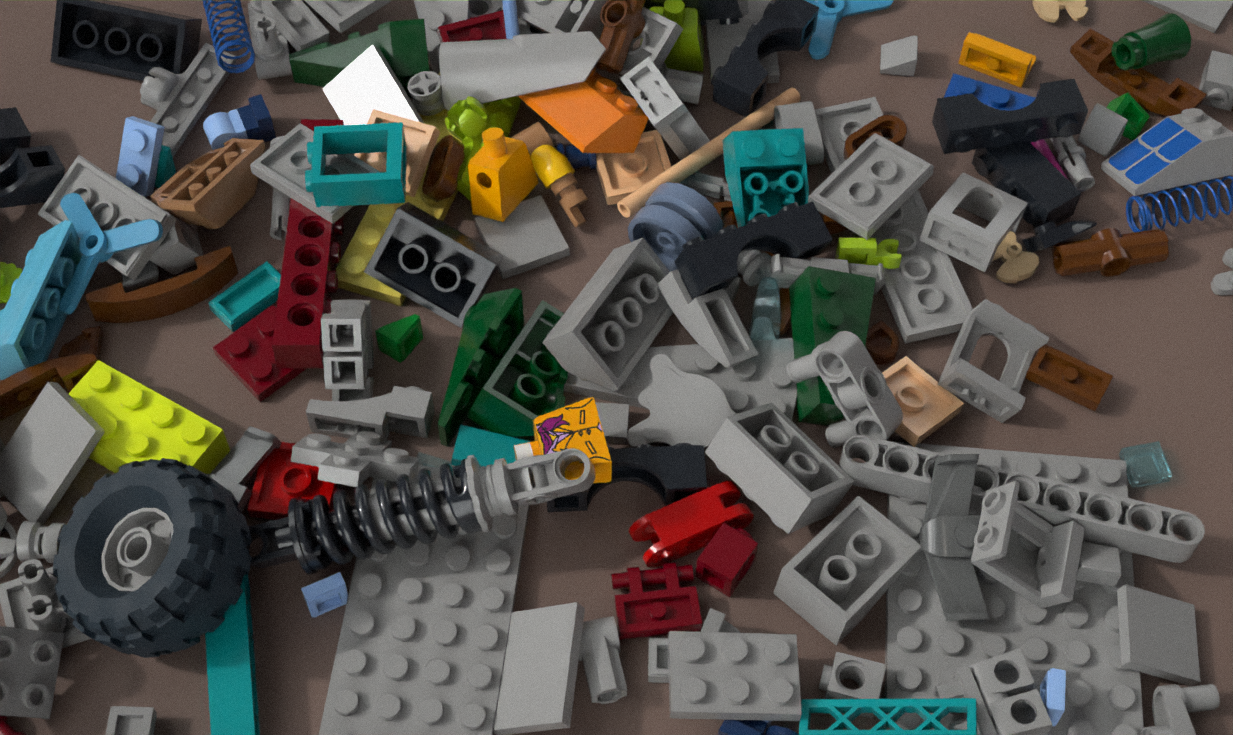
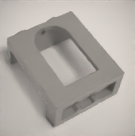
[620,57,710,160]
[919,172,1028,272]
[938,299,1049,423]
[971,481,1085,609]

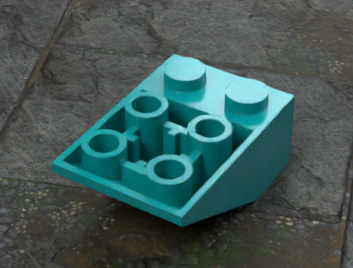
[722,128,809,228]

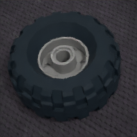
[53,458,252,658]

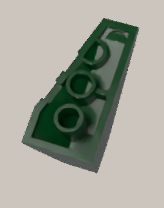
[289,19,430,99]

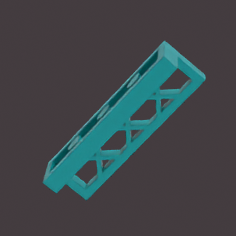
[799,698,977,735]

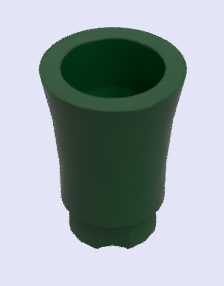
[1111,13,1191,70]

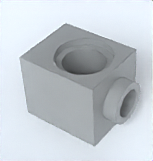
[1199,50,1233,111]
[150,213,203,276]
[818,652,886,719]

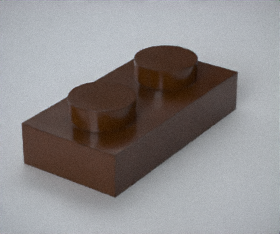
[1025,344,1113,412]

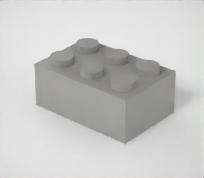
[705,402,855,534]

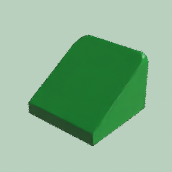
[1106,92,1150,140]
[375,314,423,363]

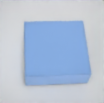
[301,572,348,618]
[1040,668,1066,726]

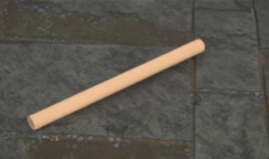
[617,87,801,218]

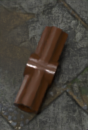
[595,0,645,74]
[1052,228,1169,277]

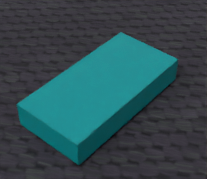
[208,261,281,332]
[450,425,531,467]

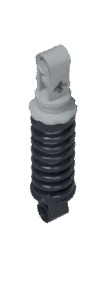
[247,448,596,575]

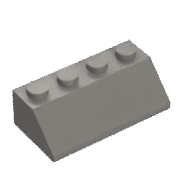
[542,238,673,391]

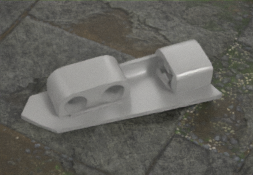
[439,31,606,111]

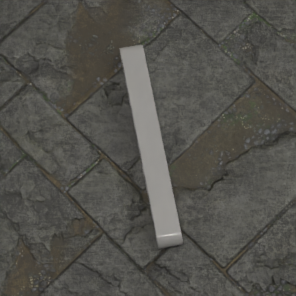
[839,435,1205,563]

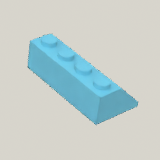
[0,220,83,380]

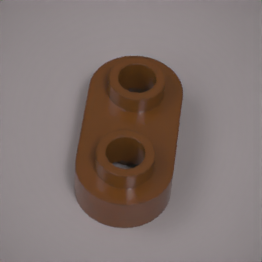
[843,115,907,160]
[422,135,465,202]

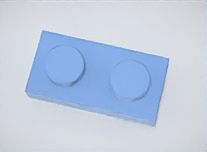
[116,116,165,197]

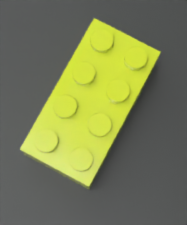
[69,360,230,474]

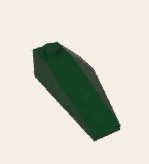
[438,288,524,447]
[467,300,568,437]

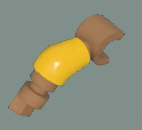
[511,122,588,228]

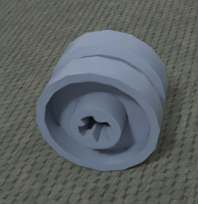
[628,182,723,272]

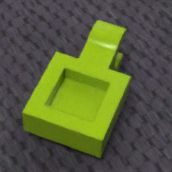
[835,237,902,269]

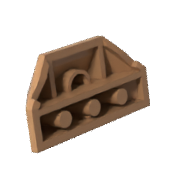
[151,138,265,229]

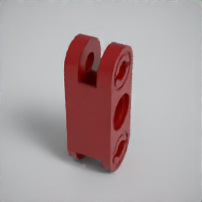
[628,481,754,568]

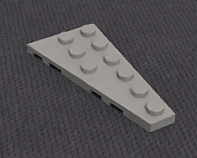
[564,338,797,421]

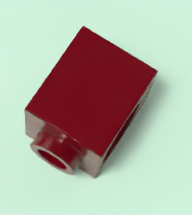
[695,523,758,598]

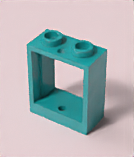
[305,122,407,207]

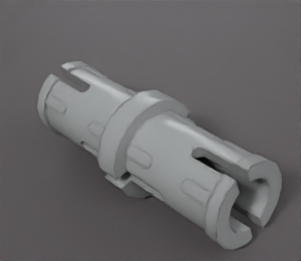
[1050,136,1095,192]

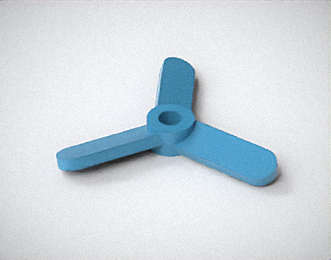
[805,0,894,60]
[59,193,163,315]

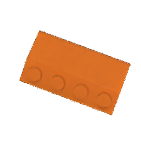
[518,67,649,153]

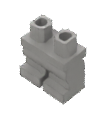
[321,300,374,389]
[933,648,1052,735]

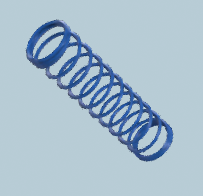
[202,0,255,73]
[1126,176,1233,232]

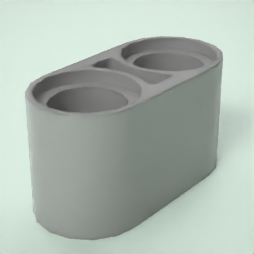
[774,101,824,166]

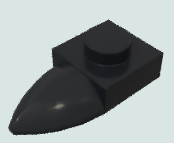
[1023,220,1097,252]

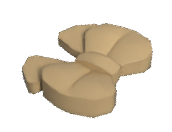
[1032,0,1089,23]
[992,231,1039,284]

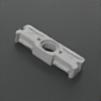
[766,254,885,295]

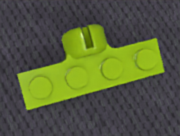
[445,96,521,201]

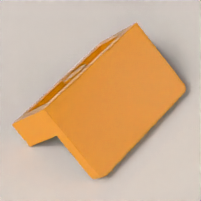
[958,32,1036,88]

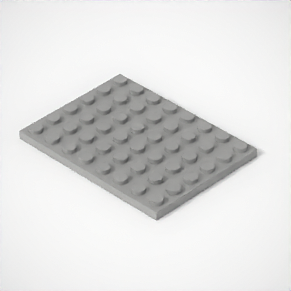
[885,441,1144,735]

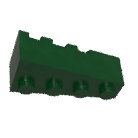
[789,266,876,426]

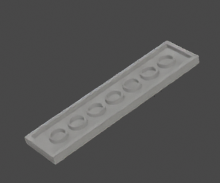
[815,97,973,344]

